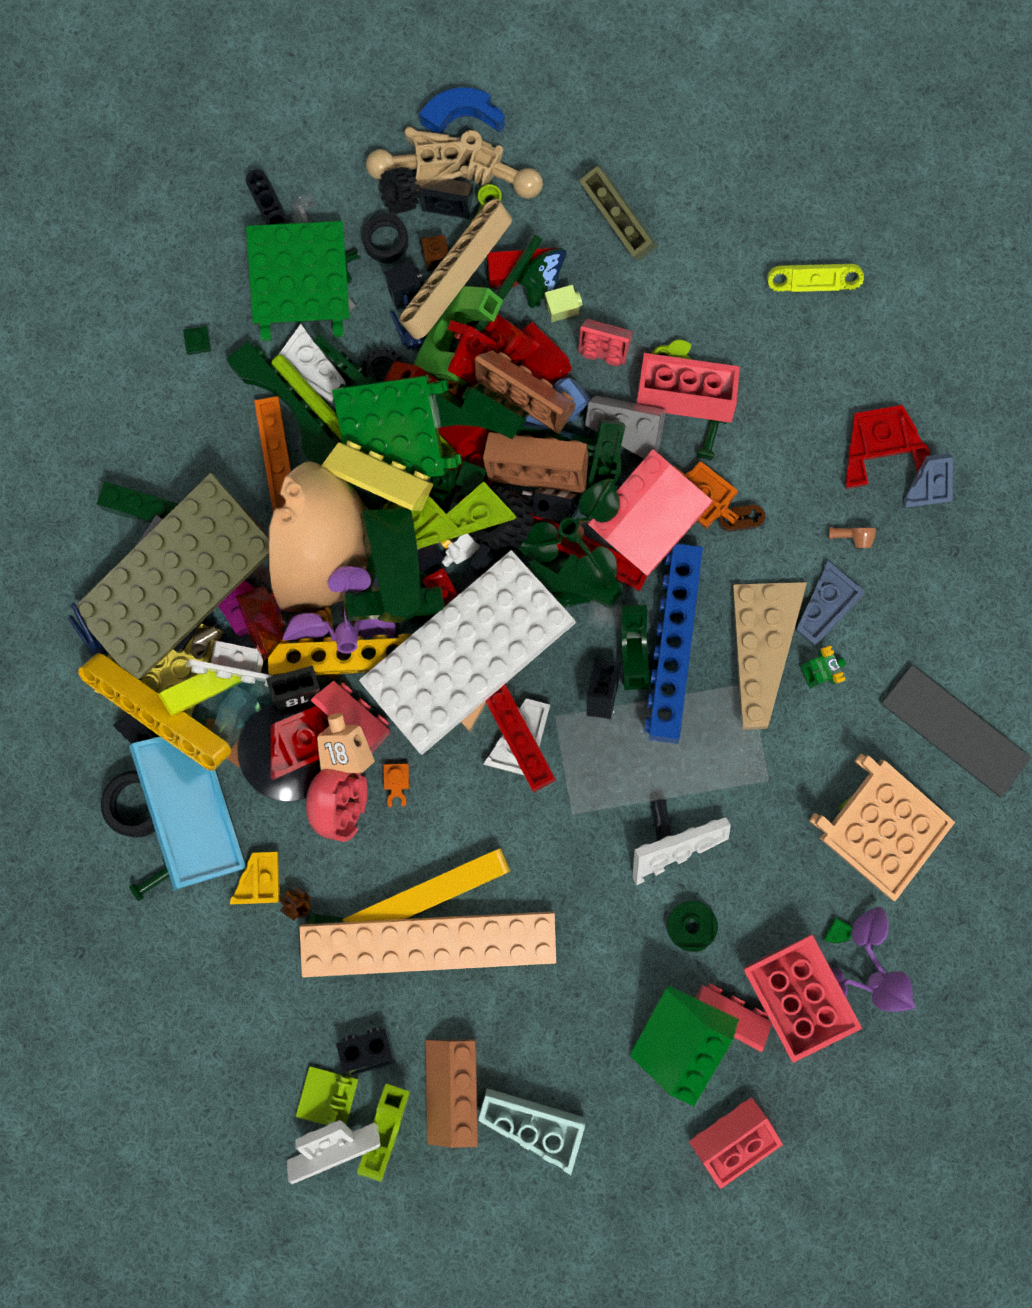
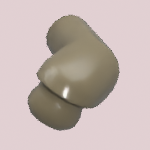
[191,625,220,659]

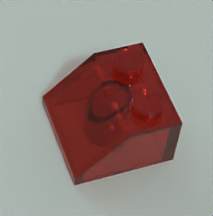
[235,585,285,660]

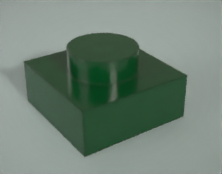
[183,326,212,355]

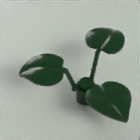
[518,478,620,590]

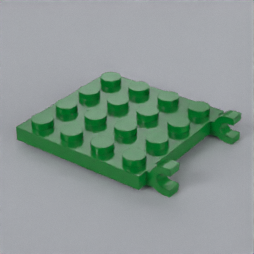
[246,221,350,342]
[332,375,462,487]

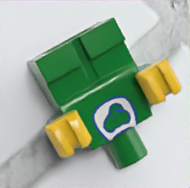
[800,645,846,689]

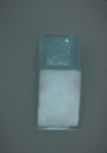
[212,685,261,748]

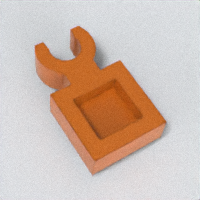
[383,764,409,807]

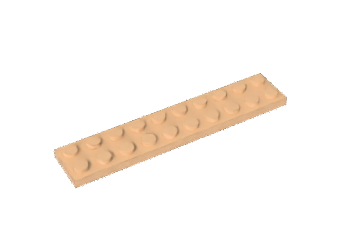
[300,911,556,977]

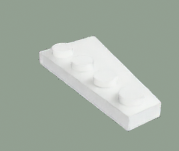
[632,817,731,885]

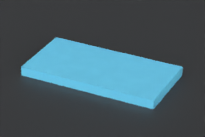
[129,737,246,890]

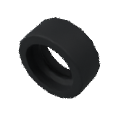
[363,214,408,263]

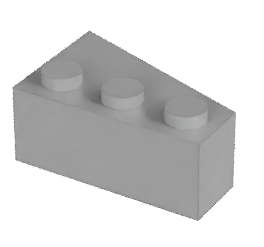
[585,396,666,459]

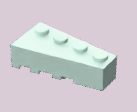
[478,1088,585,1175]

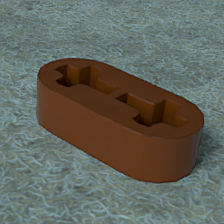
[718,505,765,532]

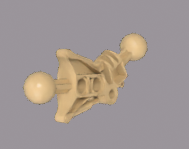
[366,127,543,199]

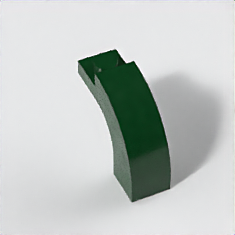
[620,604,650,690]

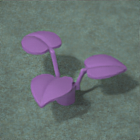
[283,566,396,653]
[831,907,915,1012]

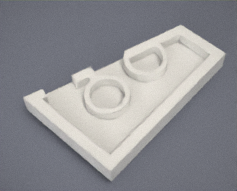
[278,324,347,404]
[483,699,550,775]

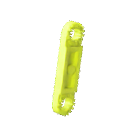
[767,264,864,292]

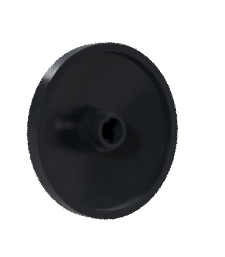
[238,704,321,802]

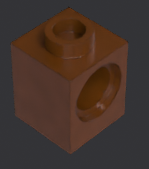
[422,235,448,271]

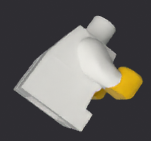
[440,533,480,567]

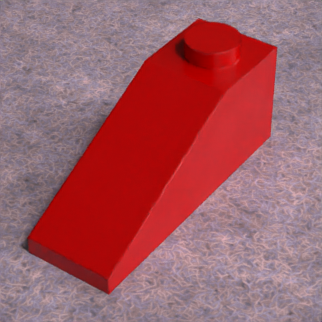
[488,248,557,290]

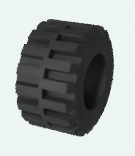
[469,486,534,552]

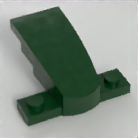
[517,419,626,515]
[342,508,445,623]

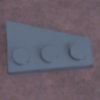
[796,561,865,647]

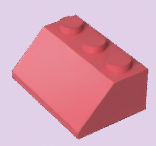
[311,681,391,753]
[695,983,772,1052]
[689,1097,783,1189]

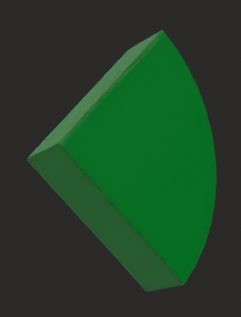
[823,918,852,943]

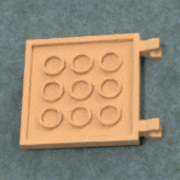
[809,753,955,901]

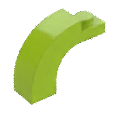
[357,1084,410,1182]

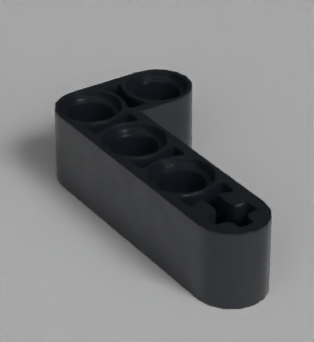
[246,169,290,225]

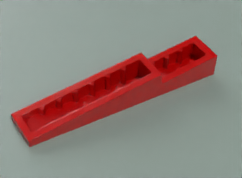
[531,513,647,591]

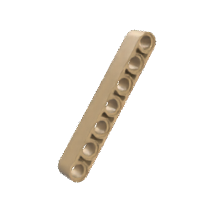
[399,199,512,339]

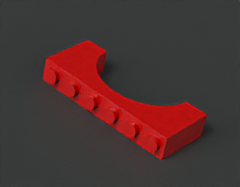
[438,322,572,458]

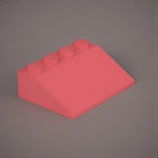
[588,449,714,576]
[744,934,862,1063]

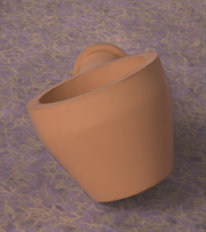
[829,527,876,548]

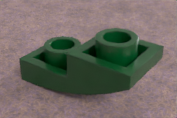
[429,468,458,514]

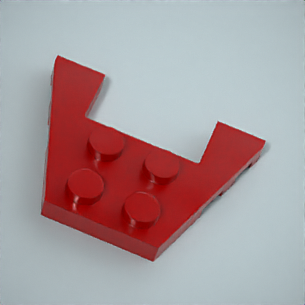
[845,405,931,489]

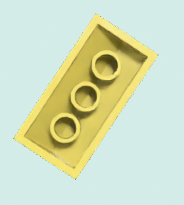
[322,441,433,511]

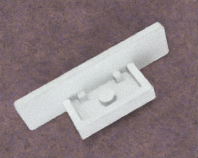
[185,641,273,687]
[287,1121,380,1184]

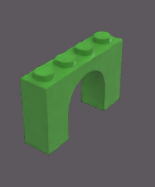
[413,286,503,387]

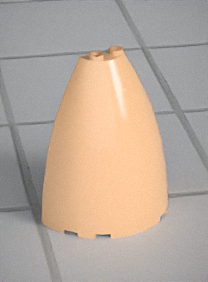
[269,462,368,613]

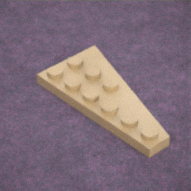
[732,582,807,730]

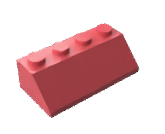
[636,353,740,423]

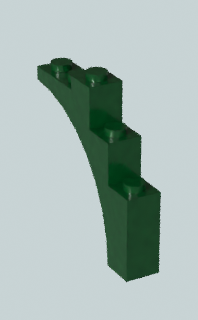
[432,383,530,439]
[525,553,624,609]

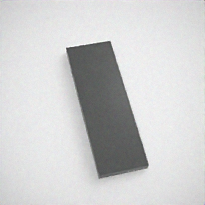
[881,665,1031,797]

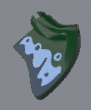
[517,248,566,308]

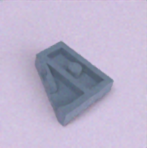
[903,453,953,507]

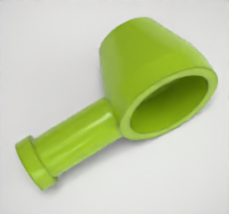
[470,184,502,224]

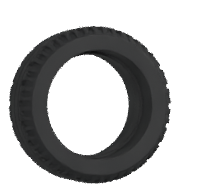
[101,771,156,837]

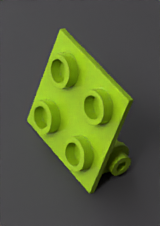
[296,1066,359,1126]

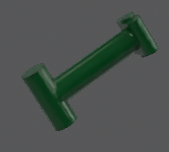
[697,419,727,461]
[129,859,170,901]

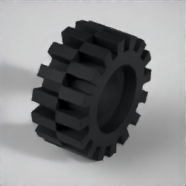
[379,167,420,214]
[361,347,404,382]

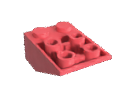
[578,319,633,366]

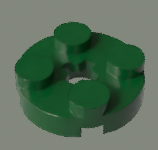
[667,901,718,952]

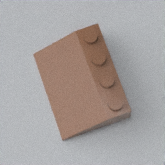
[475,350,576,434]

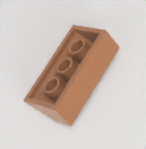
[483,432,588,493]
[425,1039,478,1148]

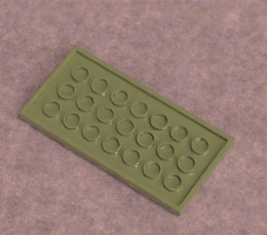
[72,473,269,681]

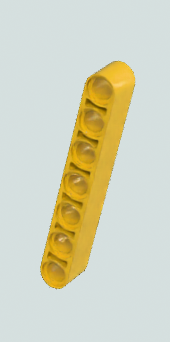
[78,653,231,771]
[342,848,511,922]

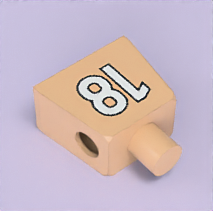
[317,713,375,773]

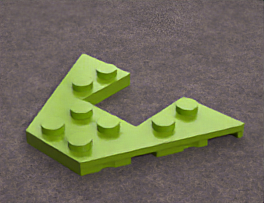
[383,434,516,549]

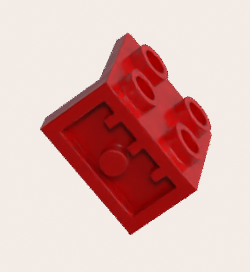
[447,320,501,386]

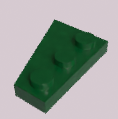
[313,334,376,385]

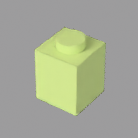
[545,285,582,322]

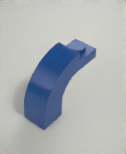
[419,87,505,134]

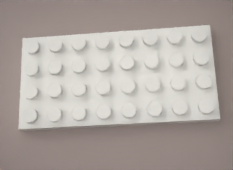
[359,550,576,755]

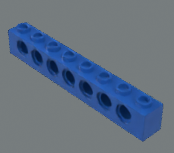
[644,544,703,744]

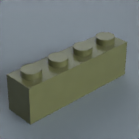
[579,165,658,261]

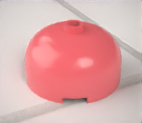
[306,769,368,842]

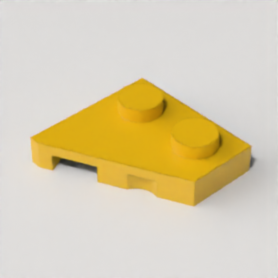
[230,852,280,904]

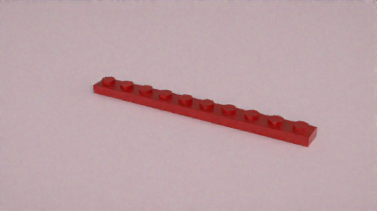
[422,568,557,793]

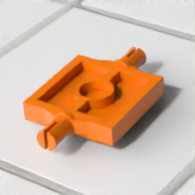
[674,461,739,530]

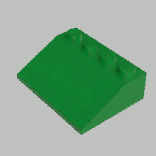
[630,985,739,1107]

